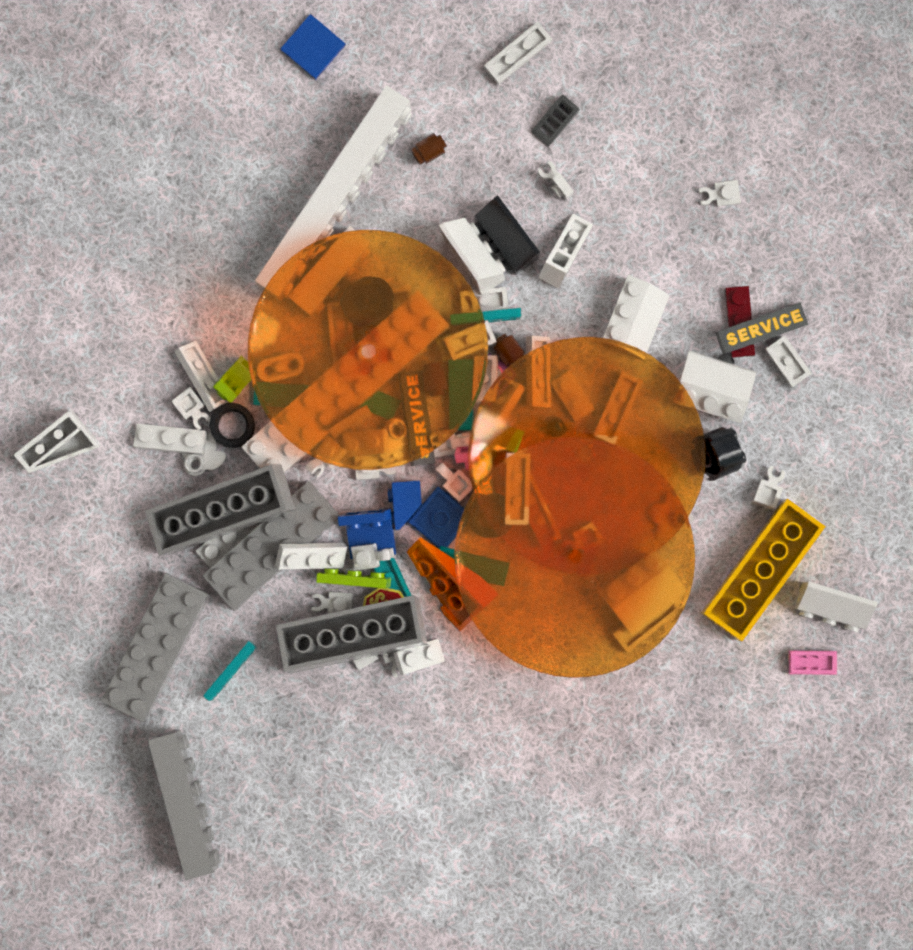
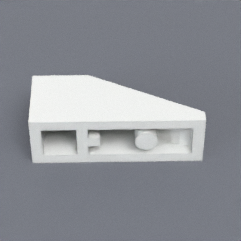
[538,214,593,289]

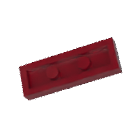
[725,286,755,358]

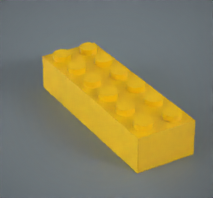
[701,498,826,642]

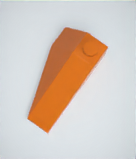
[407,537,498,631]

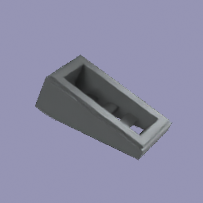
[531,94,580,147]

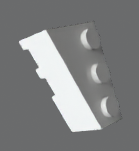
[14,409,101,473]

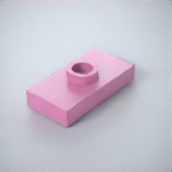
[788,650,837,675]

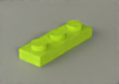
[316,568,391,589]

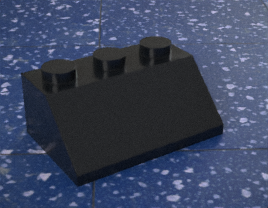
[475,195,540,275]

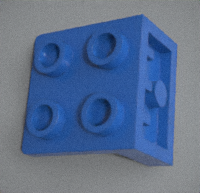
[338,508,396,559]

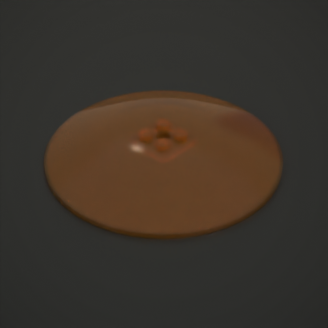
[248,230,488,470]
[468,337,706,574]
[454,437,695,678]

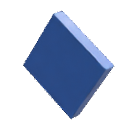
[280,14,346,80]
[408,486,469,549]

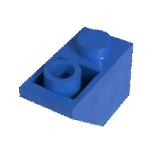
[388,480,422,530]

